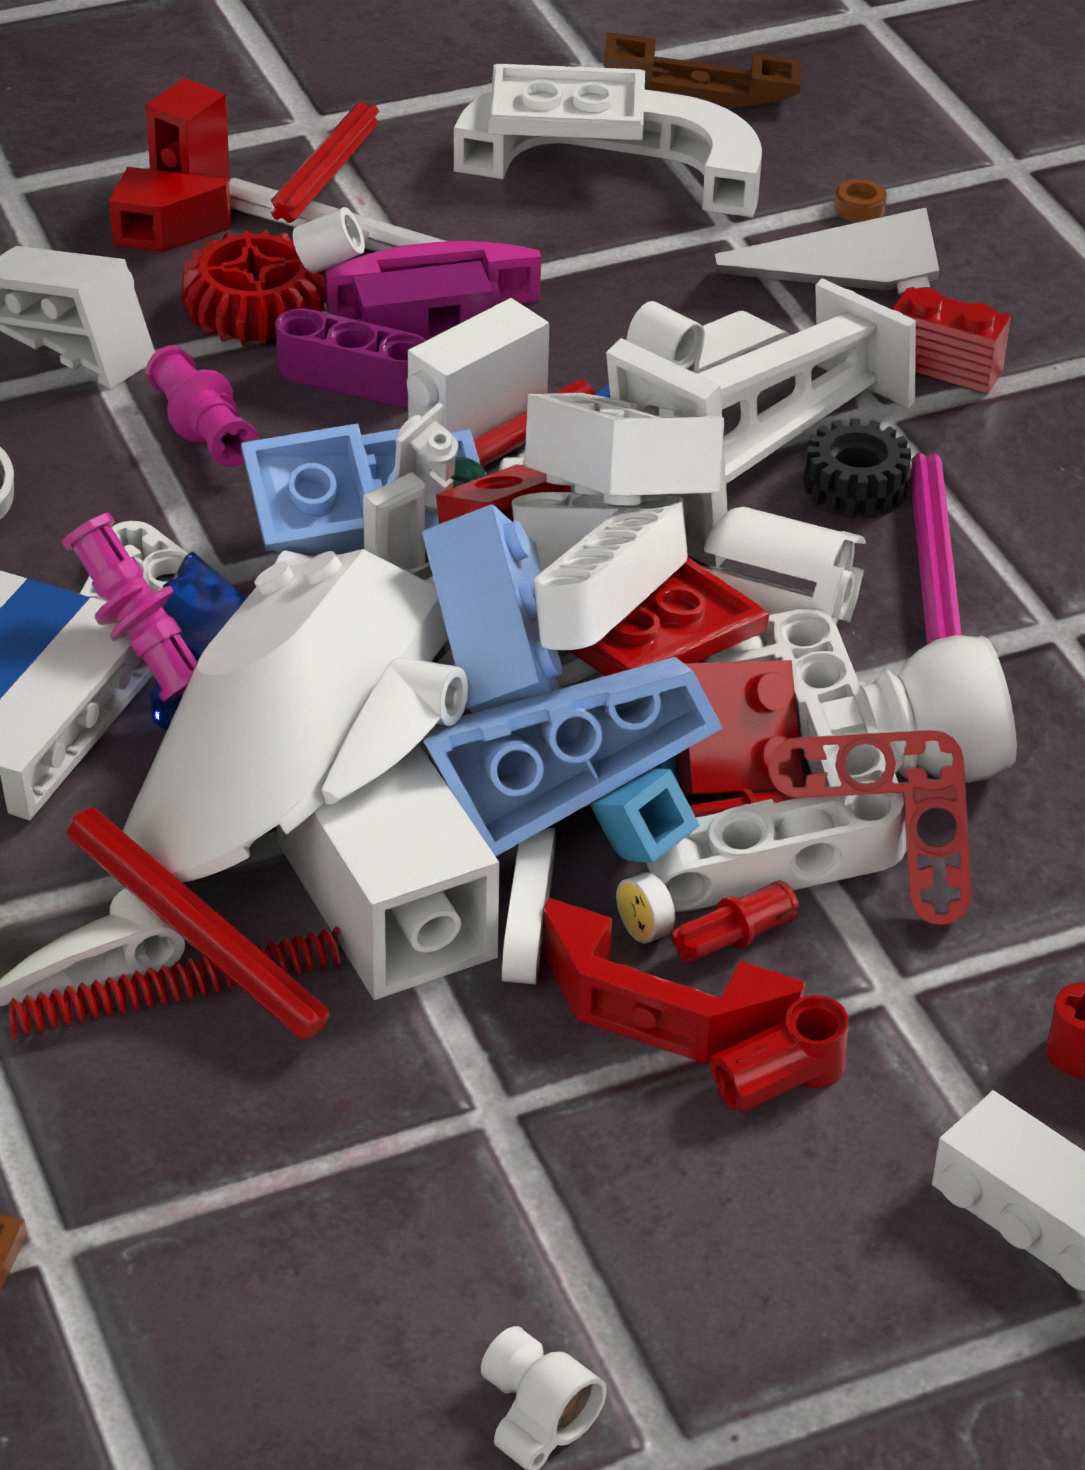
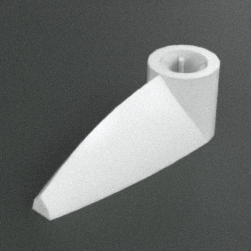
[293,207,370,273]
[321,657,468,804]
[0,888,185,1006]

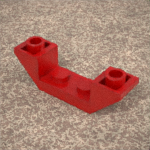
[542,898,806,1064]

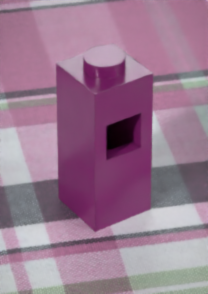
[353,261,501,341]

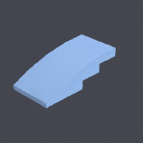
[241,423,484,554]

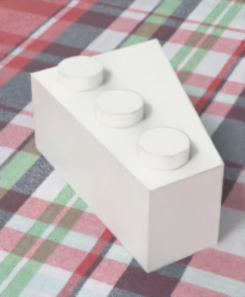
[525,393,724,506]

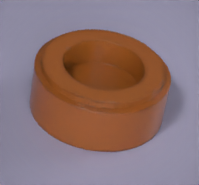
[834,179,887,223]

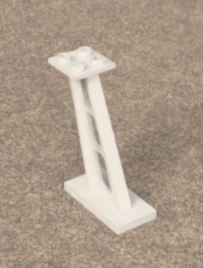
[606,278,916,567]

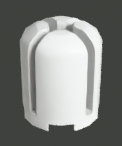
[702,507,866,624]

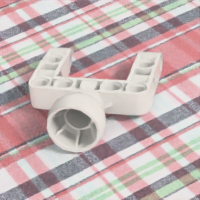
[590,608,1017,912]

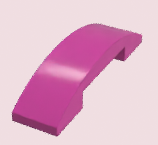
[325,241,541,319]

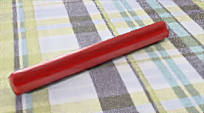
[270,101,380,223]
[67,807,330,1041]

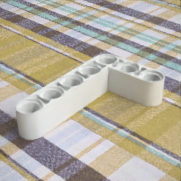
[512,492,688,650]

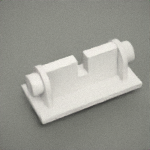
[393,402,458,512]

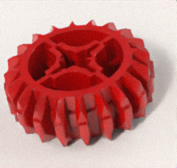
[181,230,326,346]

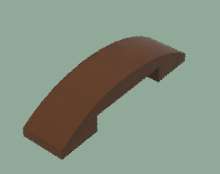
[603,32,801,108]

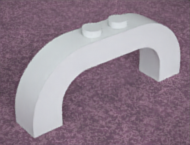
[454,89,762,218]

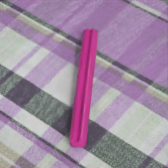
[910,453,962,645]

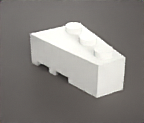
[0,246,155,389]

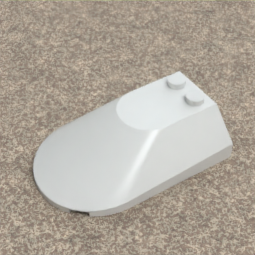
[123,549,449,883]

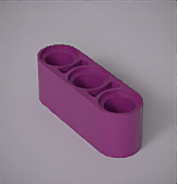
[275,308,426,408]

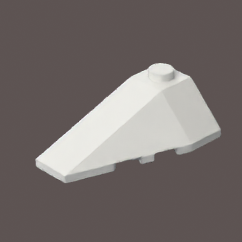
[715,208,940,295]

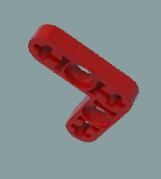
[768,730,971,925]

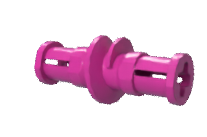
[146,346,259,467]
[61,513,198,703]

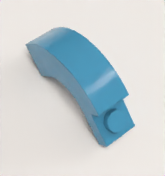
[589,755,700,863]

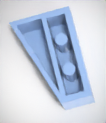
[421,504,562,713]

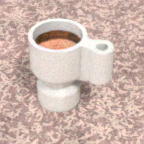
[481,1326,607,1470]

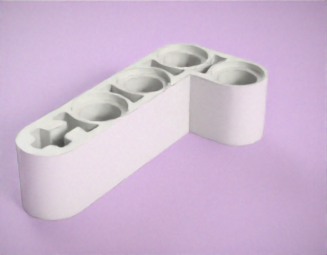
[626,301,790,374]

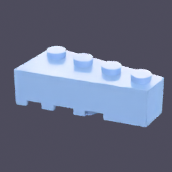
[421,657,723,857]

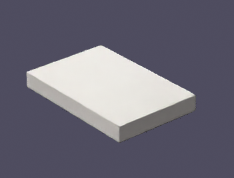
[488,64,645,140]

